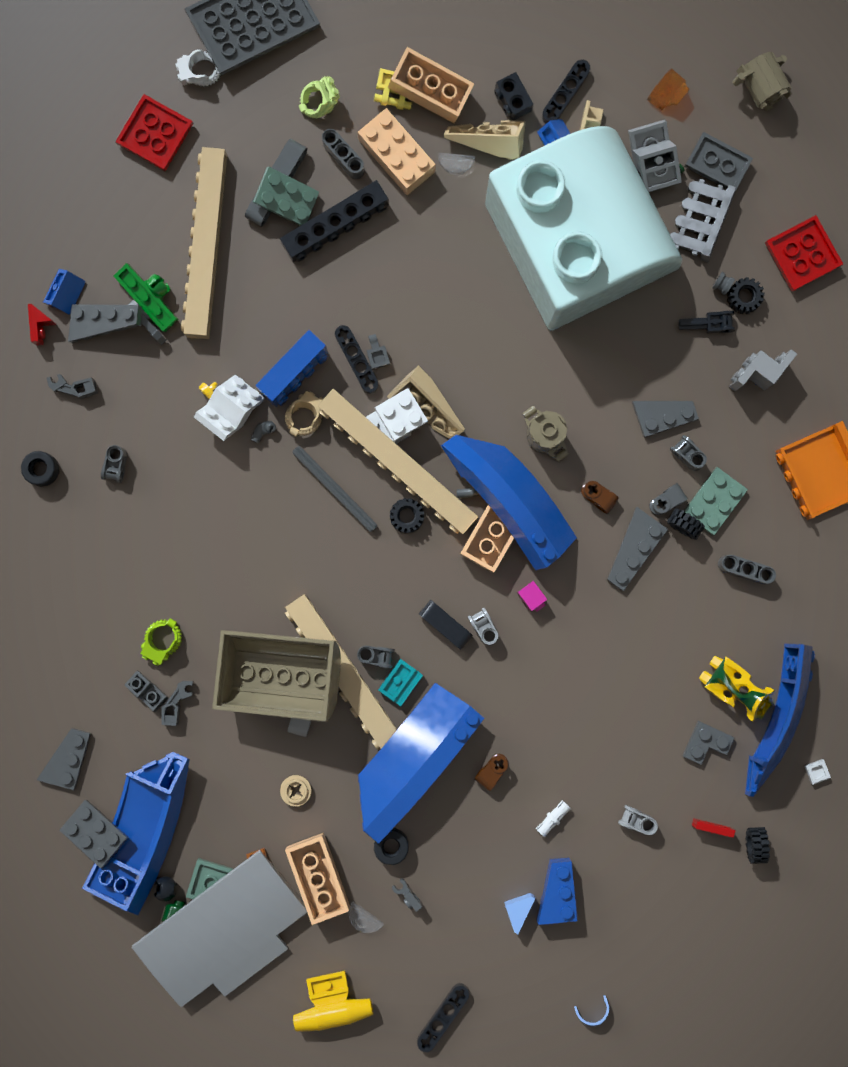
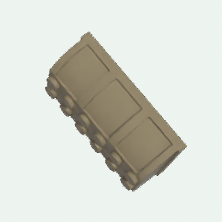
[212,630,341,721]

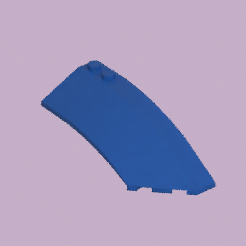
[441,435,577,570]
[745,644,815,797]
[358,683,485,844]
[82,752,190,915]

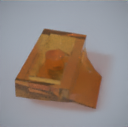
[647,68,690,111]

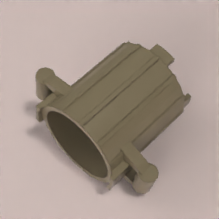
[732,51,792,111]
[522,406,569,462]

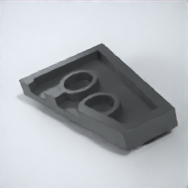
[632,401,699,438]
[37,728,91,790]

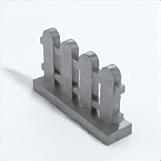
[670,179,736,263]

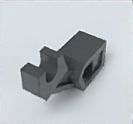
[128,300,167,345]
[46,374,98,399]
[162,681,194,726]

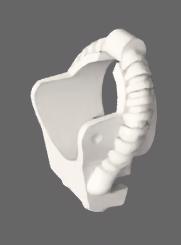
[176,50,221,86]

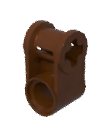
[581,481,619,514]
[474,753,508,791]

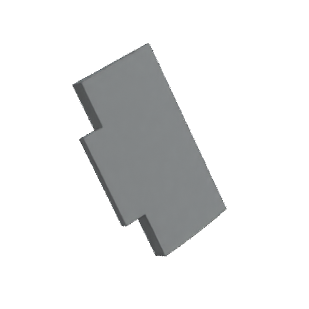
[132,850,307,1007]

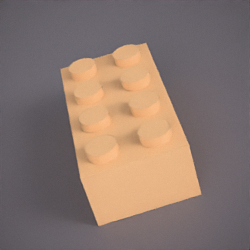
[388,47,475,123]
[358,108,436,195]
[460,505,514,573]
[285,833,350,925]

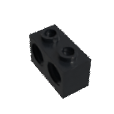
[494,72,534,120]

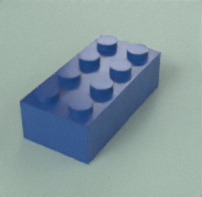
[255,330,328,407]

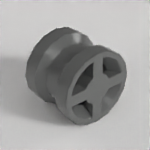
[712,272,735,295]

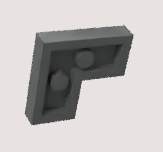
[682,721,735,764]

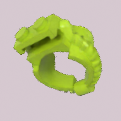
[140,618,182,666]

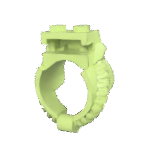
[299,76,340,118]

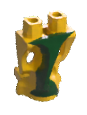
[699,656,775,722]

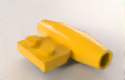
[293,970,373,1032]

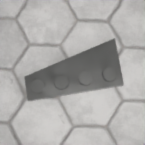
[68,304,142,343]
[607,507,668,591]

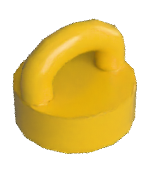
[199,382,218,399]

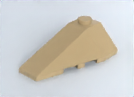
[444,120,525,160]
[387,365,465,439]

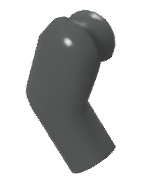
[457,488,479,499]

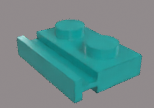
[378,658,423,706]

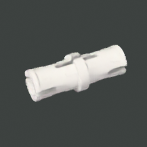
[536,800,571,837]

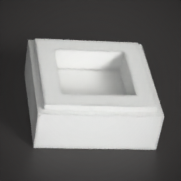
[804,759,831,784]

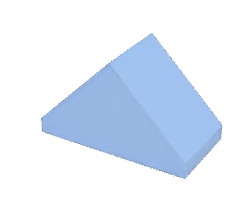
[504,893,535,934]

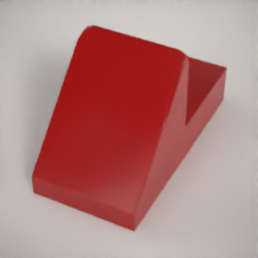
[28,304,57,346]

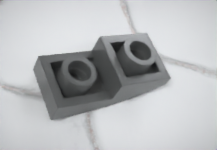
[125,670,169,712]

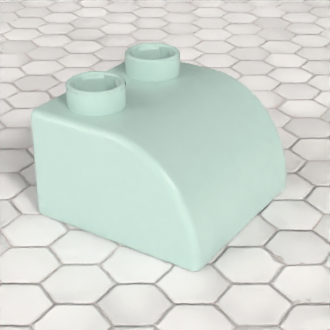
[485,126,682,330]

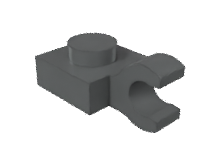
[367,334,390,369]
[392,878,422,912]

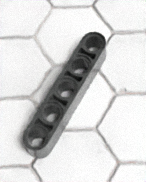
[245,139,308,227]

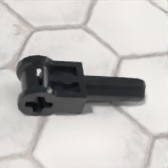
[678,311,735,334]

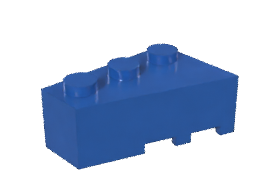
[536,857,577,925]

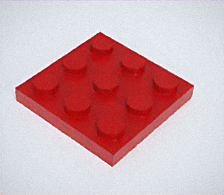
[115,94,194,171]
[765,215,843,292]

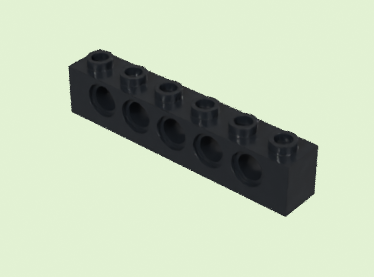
[280,180,389,262]

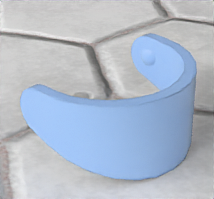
[574,996,609,1026]

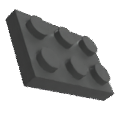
[684,132,753,191]
[59,800,129,869]

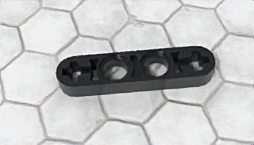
[542,60,590,123]
[335,325,378,394]
[417,983,469,1052]

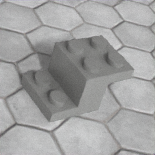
[628,120,682,192]
[729,349,797,391]

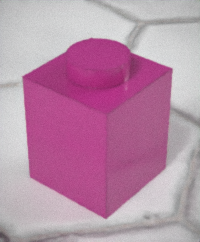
[517,581,547,612]

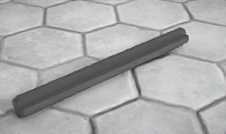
[293,446,377,532]

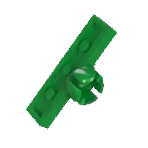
[114,263,179,332]

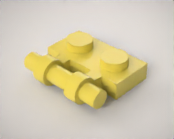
[374,68,412,110]

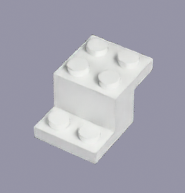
[194,375,264,441]
[366,388,428,444]

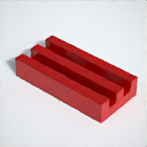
[692,818,735,838]

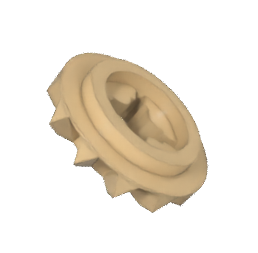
[280,775,311,806]

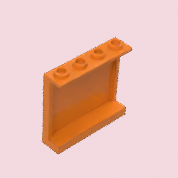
[775,421,848,520]

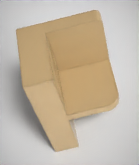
[579,100,603,131]

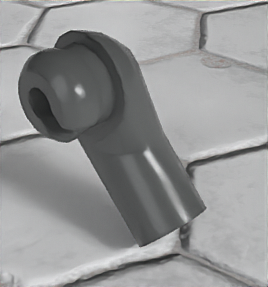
[250,421,276,444]

